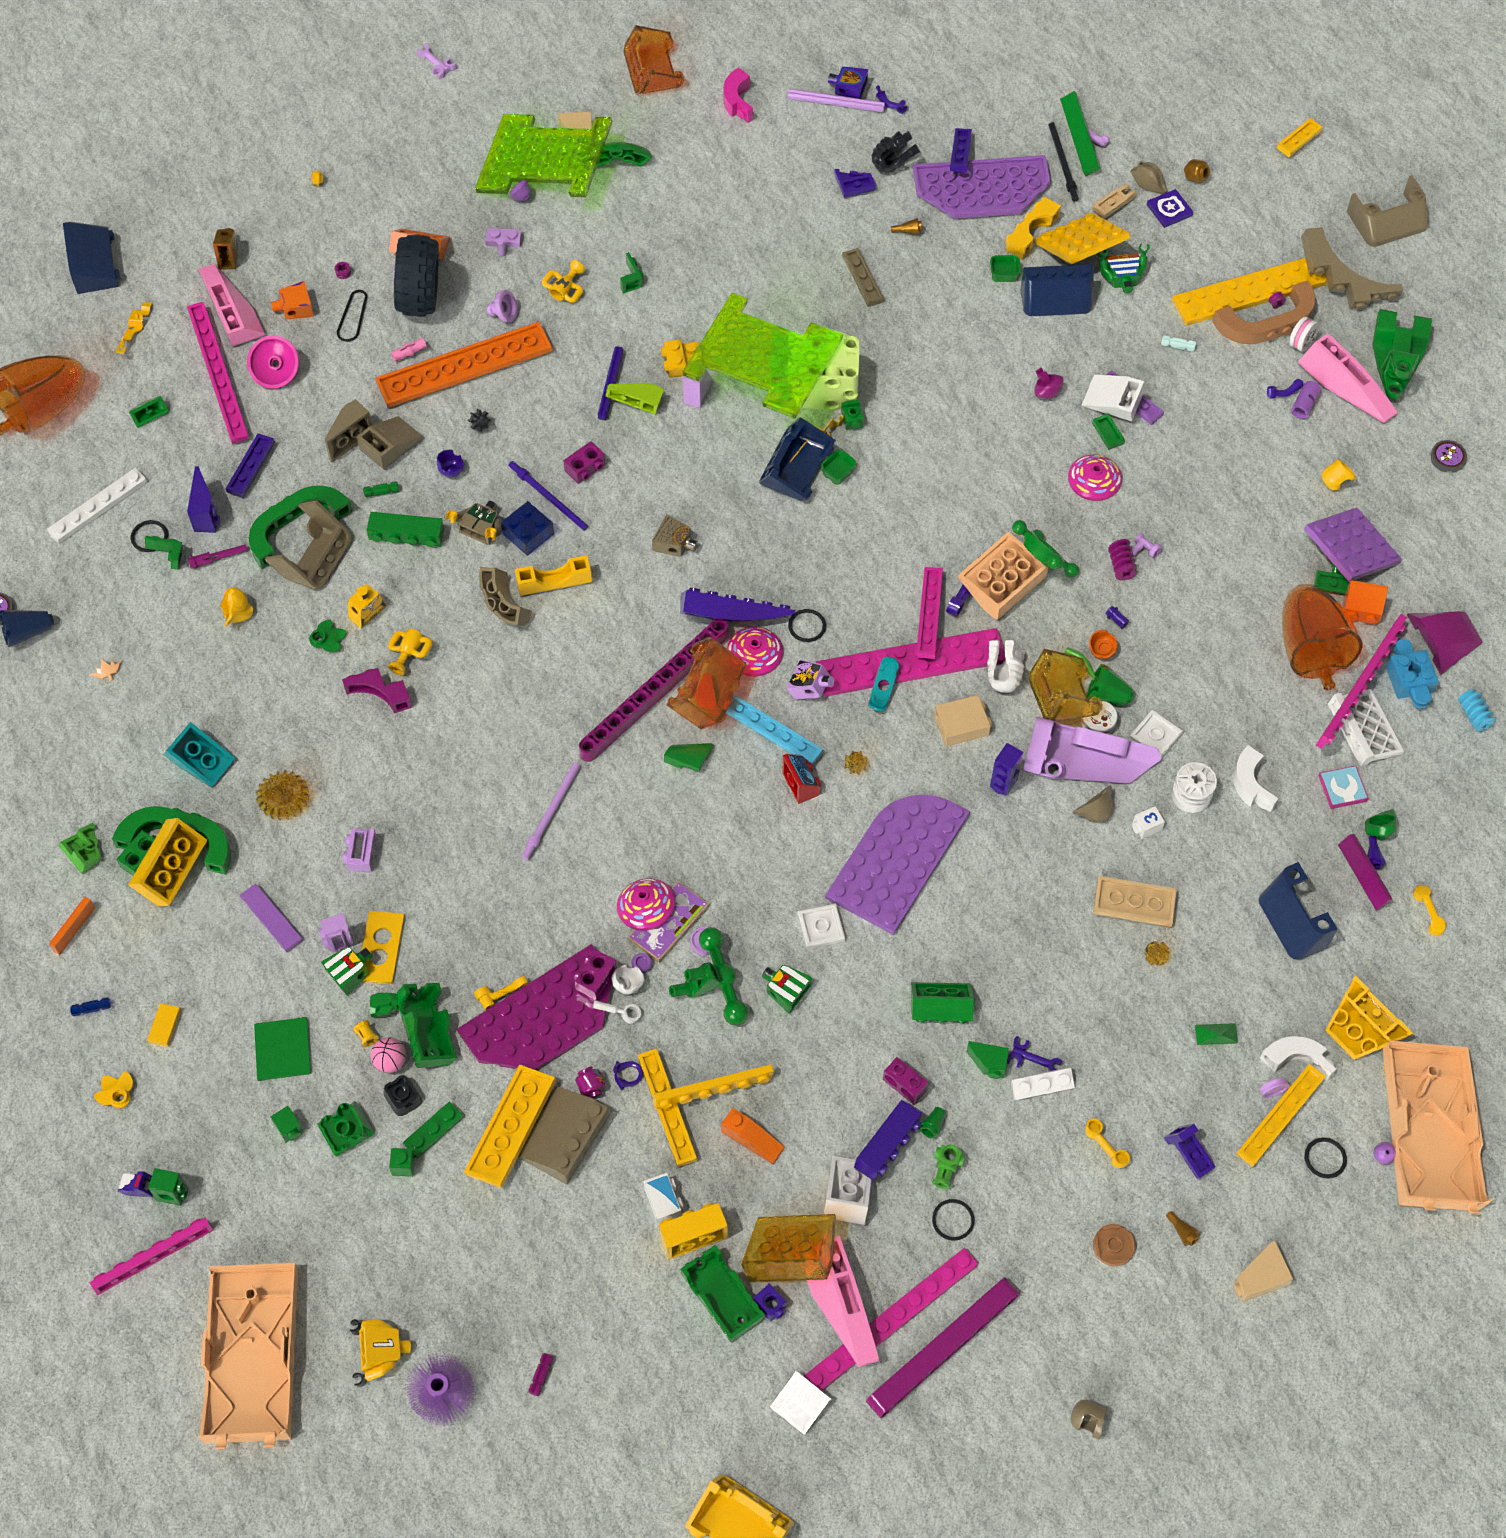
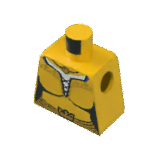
[348,584,387,629]

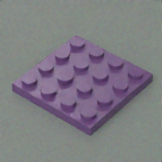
[1304,507,1402,582]

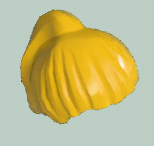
[220,587,253,626]

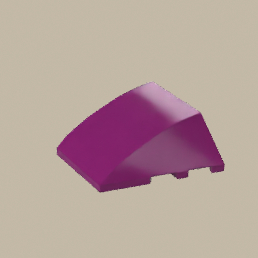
[1407,611,1483,675]

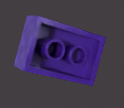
[187,466,220,533]

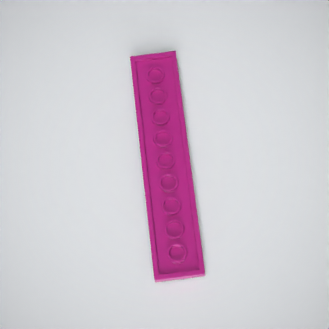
[816,628,1006,697]

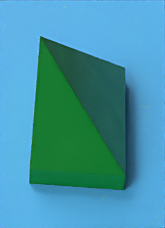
[129,396,169,428]
[1195,1023,1238,1045]

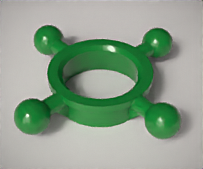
[1012,520,1079,578]

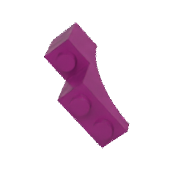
[342,668,412,713]

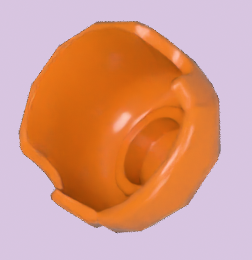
[1089,630,1118,660]

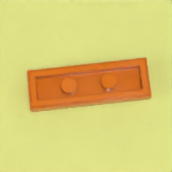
[49,897,95,955]

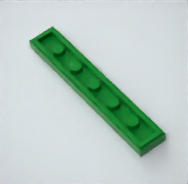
[1060,91,1101,176]

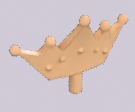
[90,659,122,681]

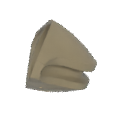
[1130,161,1168,194]
[1072,785,1115,823]

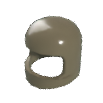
[1071,1400,1107,1440]

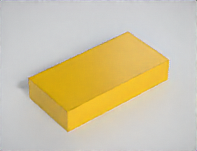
[147,1003,181,1047]

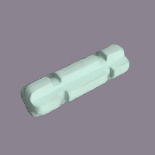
[1161,335,1196,352]

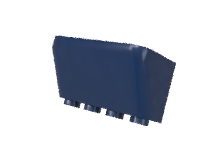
[1020,264,1094,316]

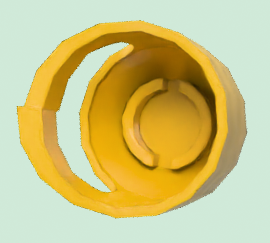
[1321,458,1357,491]

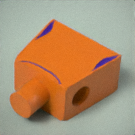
[271,280,314,319]

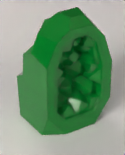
[370,993,399,1018]

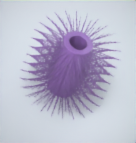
[405,1352,475,1427]

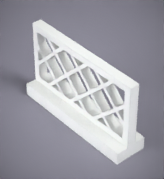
[1328,689,1404,767]

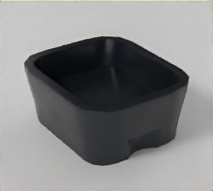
[383,1075,422,1116]

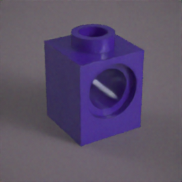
[753,1283,787,1322]

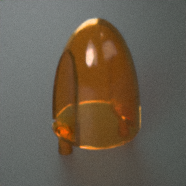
[0,355,86,436]
[1282,584,1363,690]

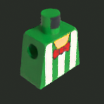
[321,947,373,996]
[762,965,812,1014]

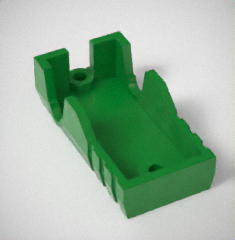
[396,983,457,1068]
[681,1245,765,1343]

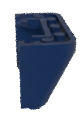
[63,222,121,294]
[759,417,836,501]

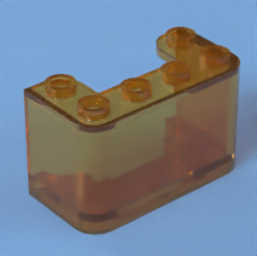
[666,637,746,730]

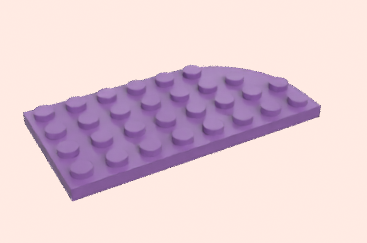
[825,795,970,935]

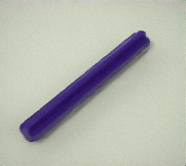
[597,346,624,420]

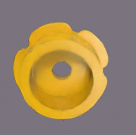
[311,170,323,187]

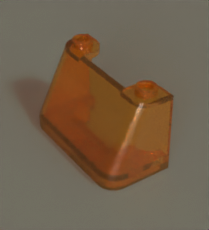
[624,25,684,94]

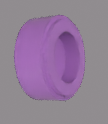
[632,953,652,974]

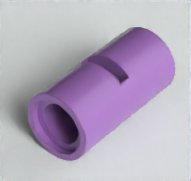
[1291,381,1321,419]

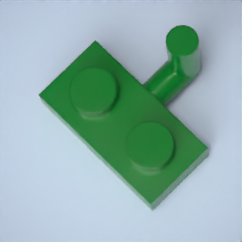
[1313,562,1350,594]

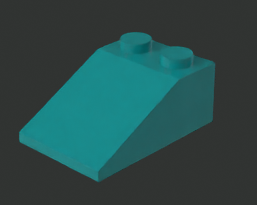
[163,722,235,787]

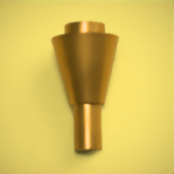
[891,218,923,235]
[1166,1211,1200,1246]

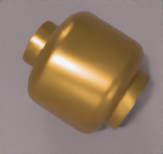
[1184,159,1210,183]

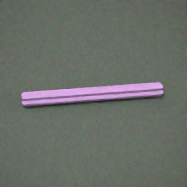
[788,89,885,112]

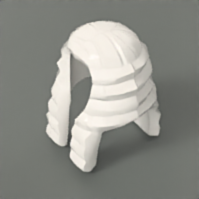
[987,639,1025,693]

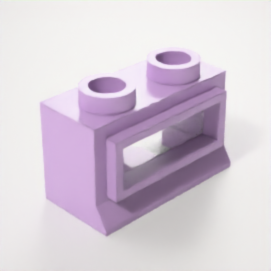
[343,828,377,872]
[318,913,354,952]

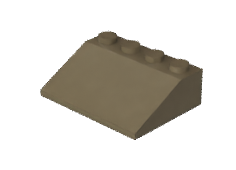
[518,1086,609,1184]

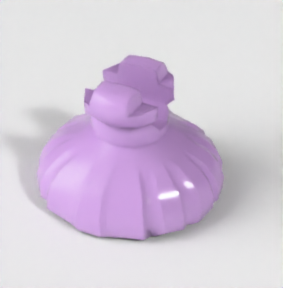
[487,290,518,323]

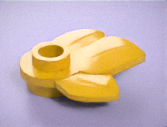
[94,1071,133,1109]

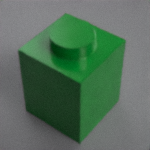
[270,1106,304,1143]
[389,1148,415,1177]

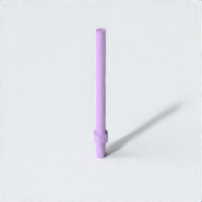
[521,763,580,860]

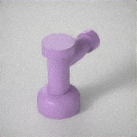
[1131,533,1162,558]

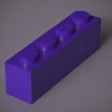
[854,1100,922,1181]

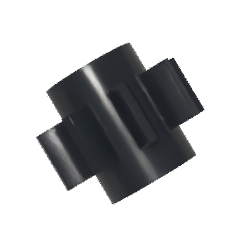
[467,409,491,432]

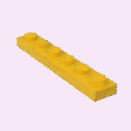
[637,1048,697,1168]
[652,1064,774,1109]
[1236,1064,1326,1167]

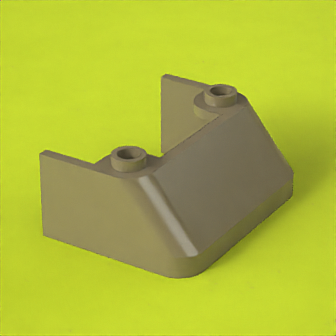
[1346,175,1429,247]
[265,500,351,589]

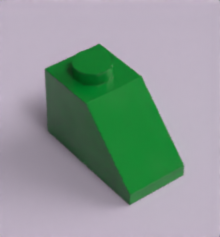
[966,1041,1009,1079]

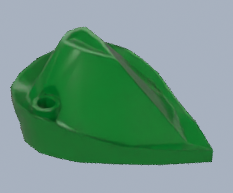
[1365,809,1398,841]

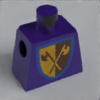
[828,67,868,99]

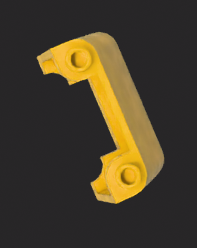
[685,1474,794,1538]

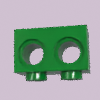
[116,830,155,876]

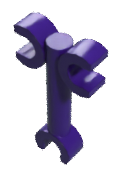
[1007,1036,1062,1071]

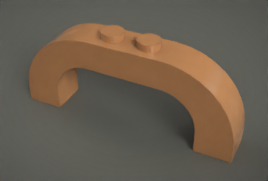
[1212,281,1315,344]

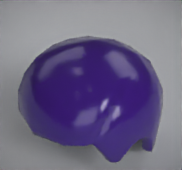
[437,449,465,477]

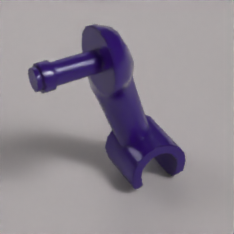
[876,85,908,114]
[1267,379,1303,398]

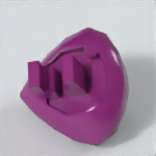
[1034,368,1064,399]

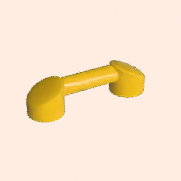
[1413,885,1446,936]
[1085,1118,1130,1168]

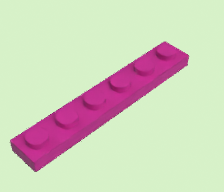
[916,567,943,659]
[89,1217,213,1295]

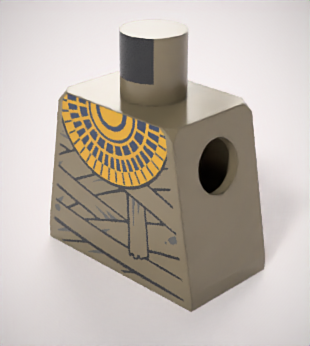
[652,514,698,557]

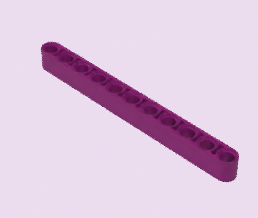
[579,619,728,762]

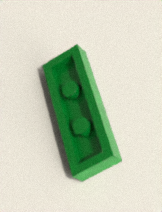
[403,1101,464,1159]

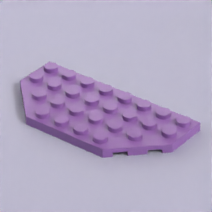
[912,155,1050,219]

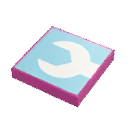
[1318,765,1369,809]

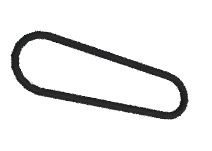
[337,290,367,342]

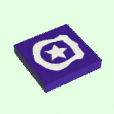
[1146,189,1194,228]

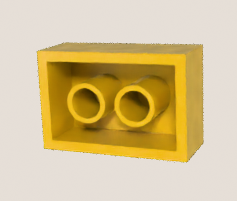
[659,1203,728,1260]

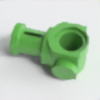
[932,1144,965,1189]

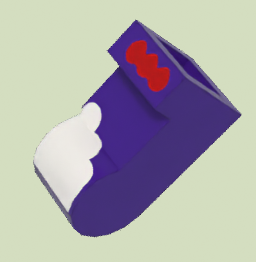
[118,1171,153,1197]

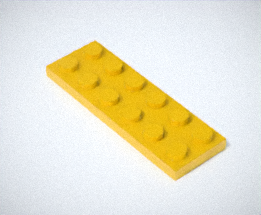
[464,1065,557,1188]

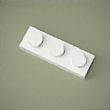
[1010,1067,1075,1100]

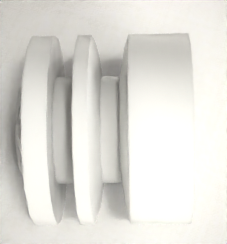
[1171,762,1217,813]

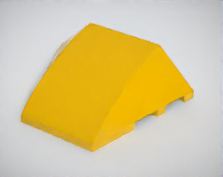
[1325,975,1414,1060]

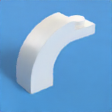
[1233,745,1278,812]
[1260,1036,1336,1081]

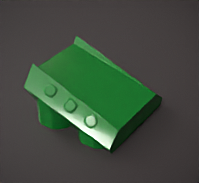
[317,1101,375,1157]

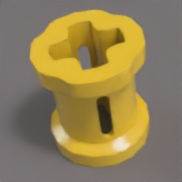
[353,1020,379,1047]

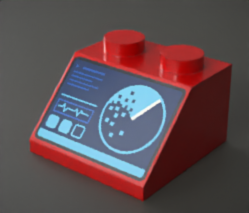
[782,754,821,804]

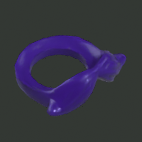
[613,1061,643,1091]

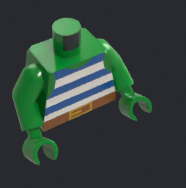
[1096,243,1150,293]

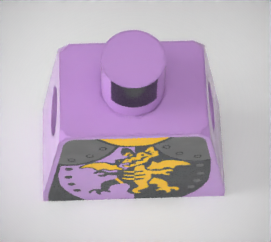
[786,660,834,700]

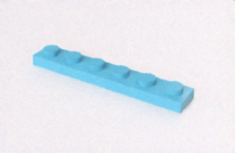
[718,692,823,766]

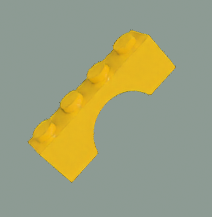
[1005,197,1061,260]
[515,555,592,596]

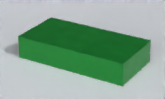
[1092,413,1125,450]

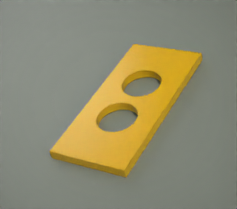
[362,911,405,984]

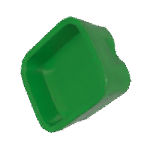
[990,255,1021,282]
[821,450,856,485]

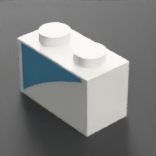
[643,1173,684,1225]

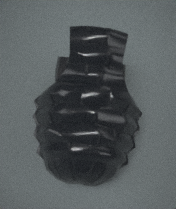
[871,131,920,172]

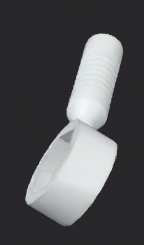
[593,1000,641,1024]

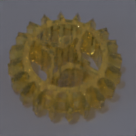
[256,770,309,821]

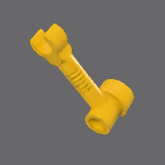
[474,976,528,1010]

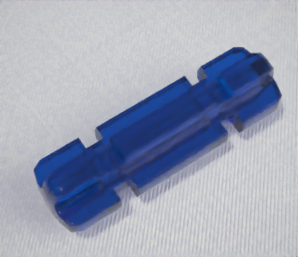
[70,997,111,1016]

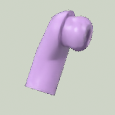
[1088,129,1109,147]

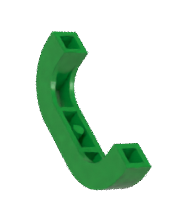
[249,486,353,569]
[112,806,231,875]

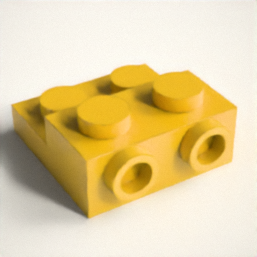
[661,339,703,378]

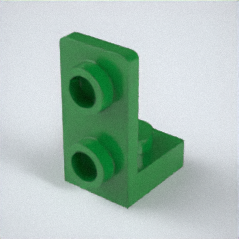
[620,252,644,294]
[145,536,183,570]

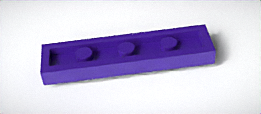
[950,128,972,173]
[226,433,275,498]

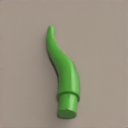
[1064,647,1095,679]

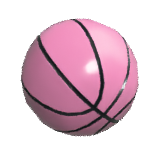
[371,1037,407,1073]

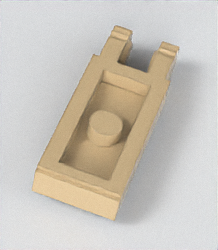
[1092,184,1137,219]

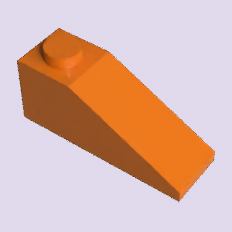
[721,1108,784,1164]

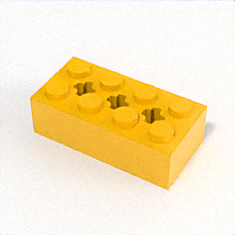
[128,818,207,907]

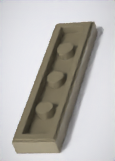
[842,248,884,307]

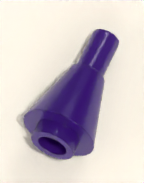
[1367,836,1386,869]

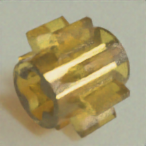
[844,750,868,775]
[1144,941,1170,966]

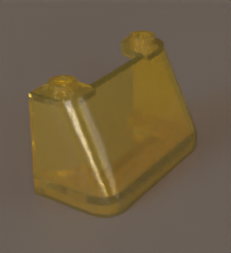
[1029,648,1103,722]

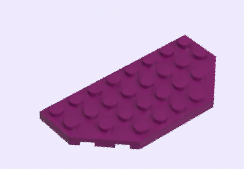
[457,944,613,1071]

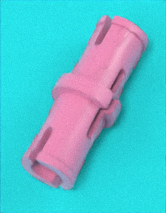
[391,338,427,362]

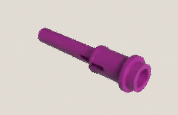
[188,544,248,569]

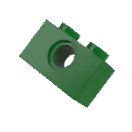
[148,1168,188,1206]

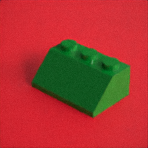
[911,982,974,1023]

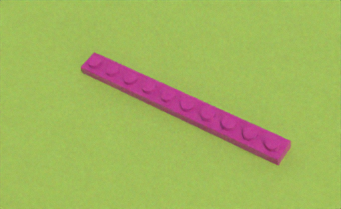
[187,302,249,444]
[1316,614,1407,749]
[804,1248,978,1391]

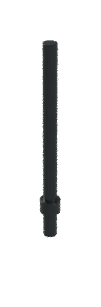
[1048,122,1079,201]

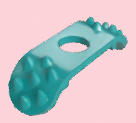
[868,657,899,711]

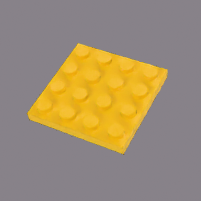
[1035,213,1130,264]

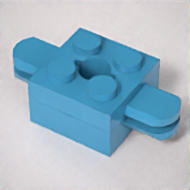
[1386,639,1439,708]

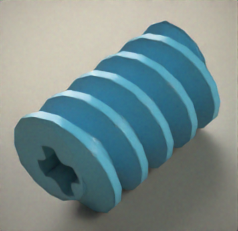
[1458,689,1497,732]

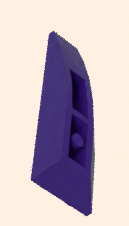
[680,588,795,622]

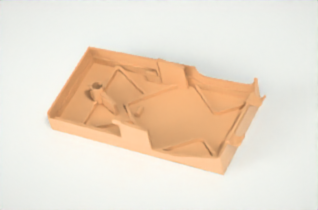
[1383,1041,1492,1214]
[199,1263,298,1449]

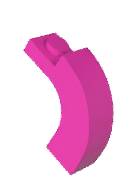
[723,67,753,123]

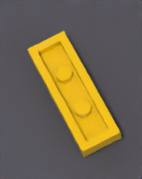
[1277,118,1323,157]

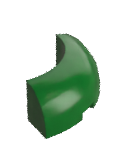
[581,142,652,170]

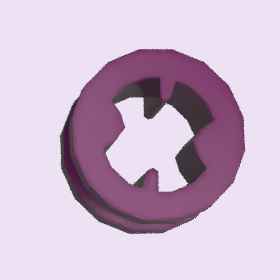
[334,262,351,279]
[1268,291,1286,309]

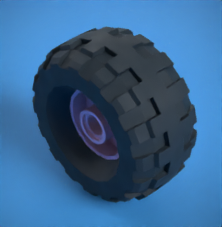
[393,235,439,317]

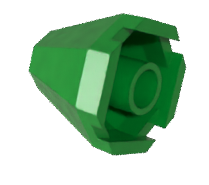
[1086,664,1134,706]

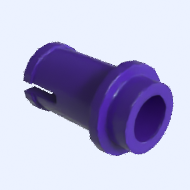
[1105,606,1129,629]

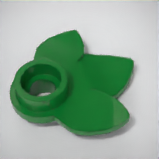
[309,620,346,652]

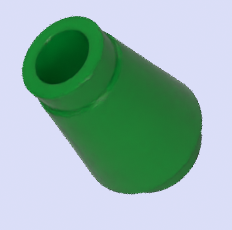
[920,1107,946,1138]

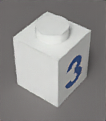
[1132,806,1165,839]

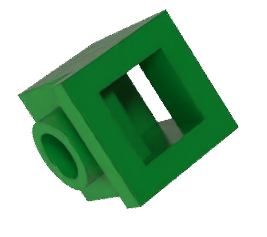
[841,400,864,430]

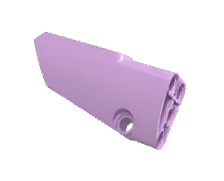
[1023,717,1162,784]

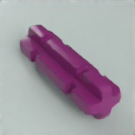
[528,1353,553,1396]

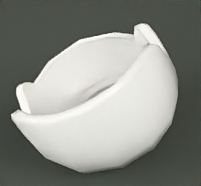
[611,965,645,995]

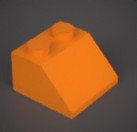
[1341,580,1388,624]

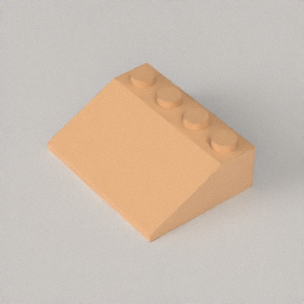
[958,532,1048,620]

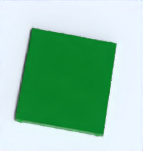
[254,1017,311,1081]

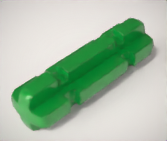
[363,481,399,497]

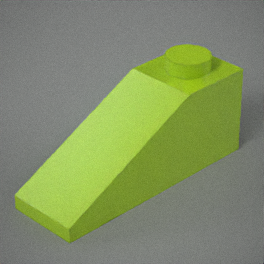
[605,383,664,415]

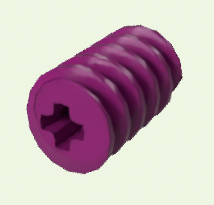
[1108,539,1137,580]

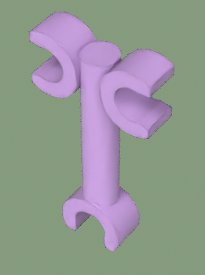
[417,44,457,79]

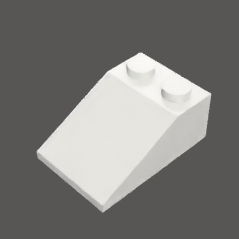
[823,1156,871,1225]

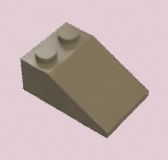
[325,399,372,462]

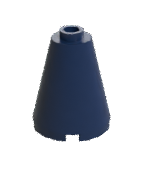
[0,610,54,647]

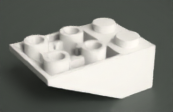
[1082,375,1144,421]

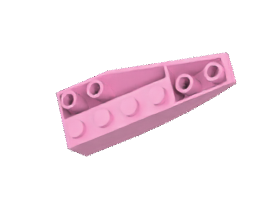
[198,264,265,347]
[1298,334,1397,423]
[799,1236,879,1367]

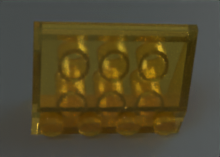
[741,1214,836,1282]

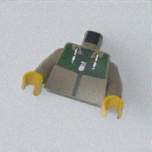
[445,501,502,545]

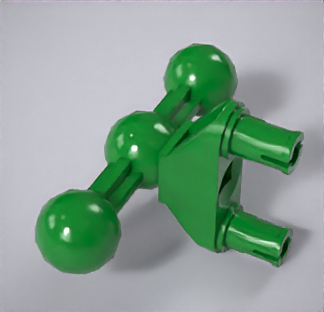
[669,927,749,1026]

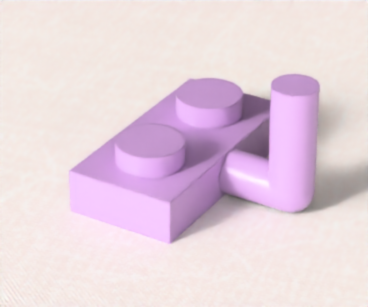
[486,228,522,256]

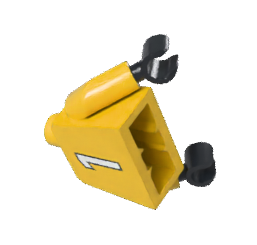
[350,1319,411,1387]

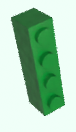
[366,511,444,547]

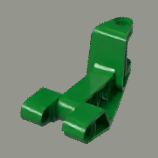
[1372,309,1432,399]

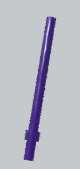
[508,461,588,531]

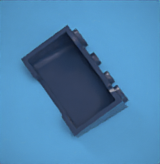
[1258,862,1337,960]

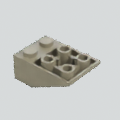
[357,416,423,470]

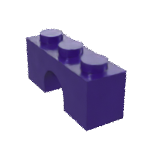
[990,743,1024,796]

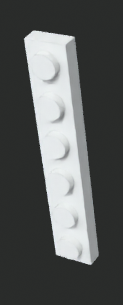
[47,468,148,544]

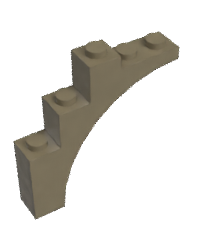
[1301,227,1403,310]

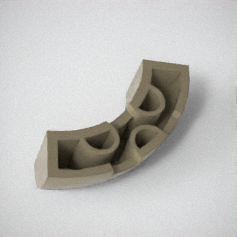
[479,567,532,626]

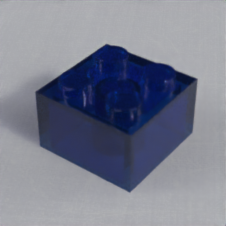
[501,501,554,556]

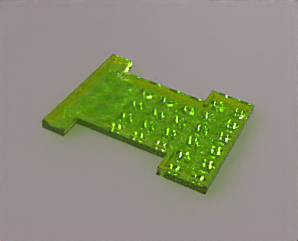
[475,114,613,197]
[683,293,843,419]

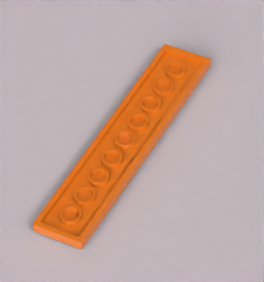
[375,322,552,408]

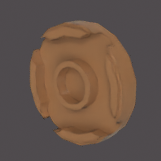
[1093,1224,1135,1267]

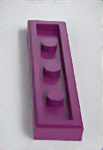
[1338,834,1393,910]

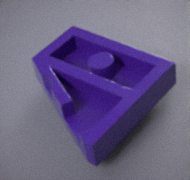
[834,169,876,198]

